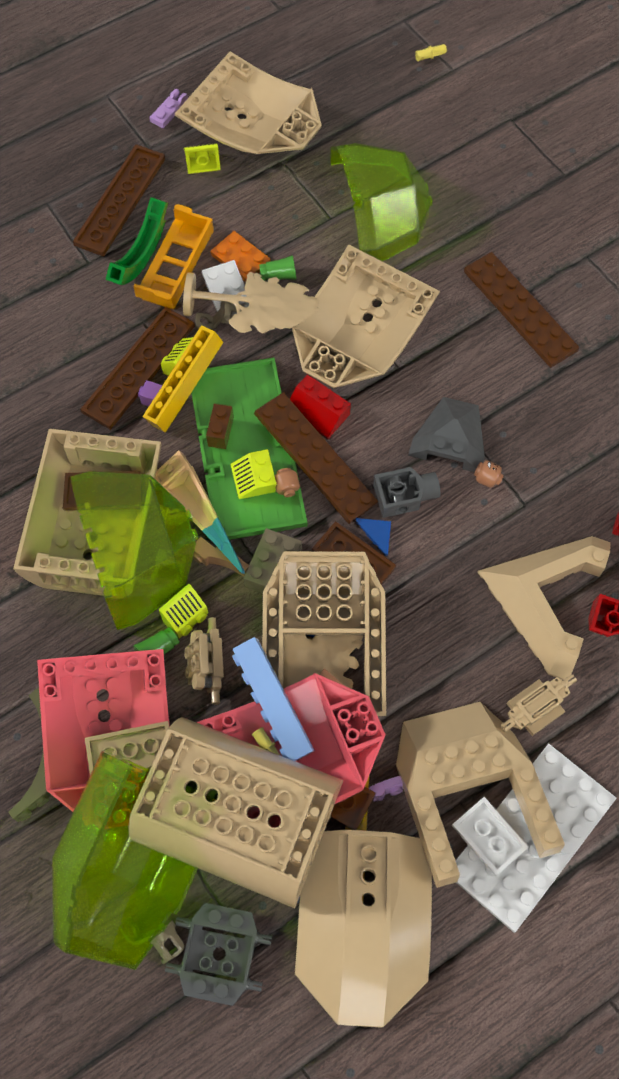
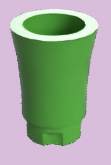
[259,255,297,281]
[133,627,180,655]

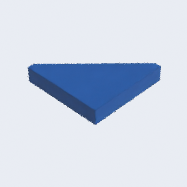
[356,518,391,556]

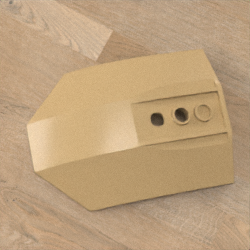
[175,51,322,154]
[292,245,440,388]
[295,830,432,1028]

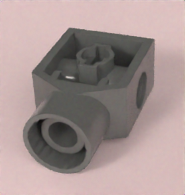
[373,467,441,518]

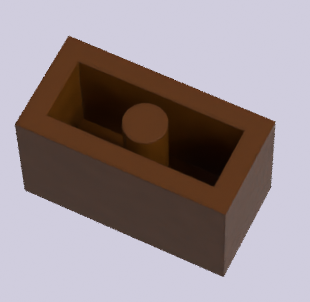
[206,404,234,449]

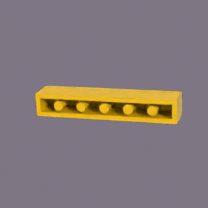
[142,325,223,433]

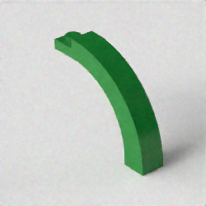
[105,197,168,285]

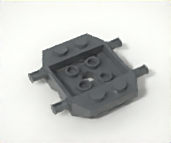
[165,903,272,1006]

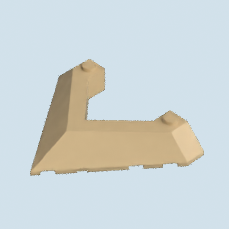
[478,536,611,680]

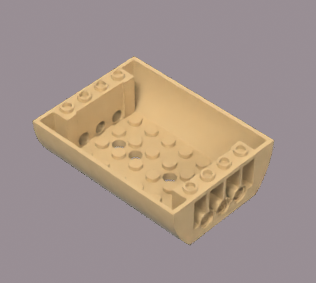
[13,429,162,598]
[129,717,343,908]

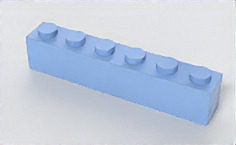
[232,637,315,761]

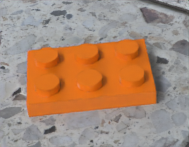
[210,231,271,282]

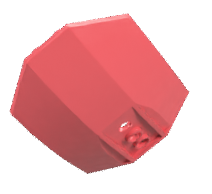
[37,649,170,829]
[196,673,386,828]

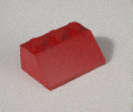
[290,374,351,439]

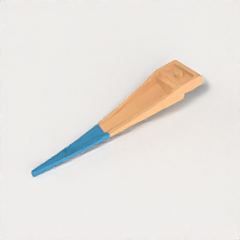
[155,450,245,574]

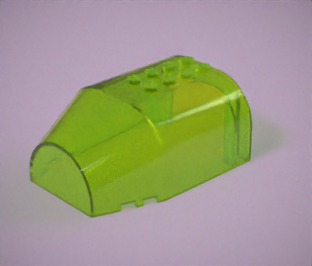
[52,750,217,970]

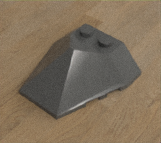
[408,397,485,472]

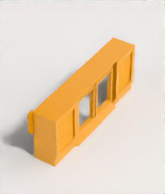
[133,204,214,310]

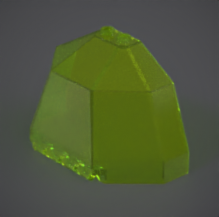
[330,143,433,261]
[71,471,198,630]

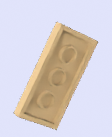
[85,721,169,781]

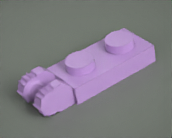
[150,89,188,128]
[369,776,403,802]

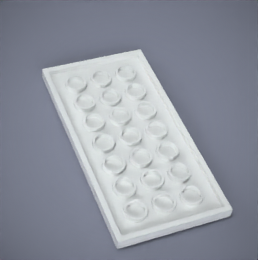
[456,744,616,933]

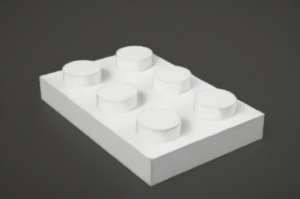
[202,260,249,315]
[452,797,528,877]

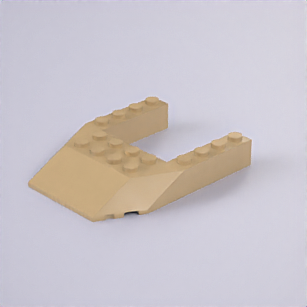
[262,552,386,716]
[396,702,565,888]

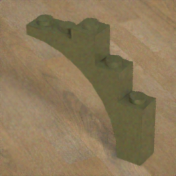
[8,687,58,822]

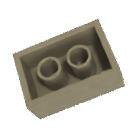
[243,528,302,593]

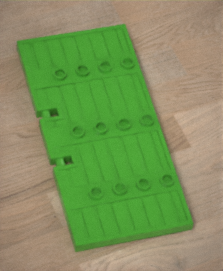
[191,358,308,540]

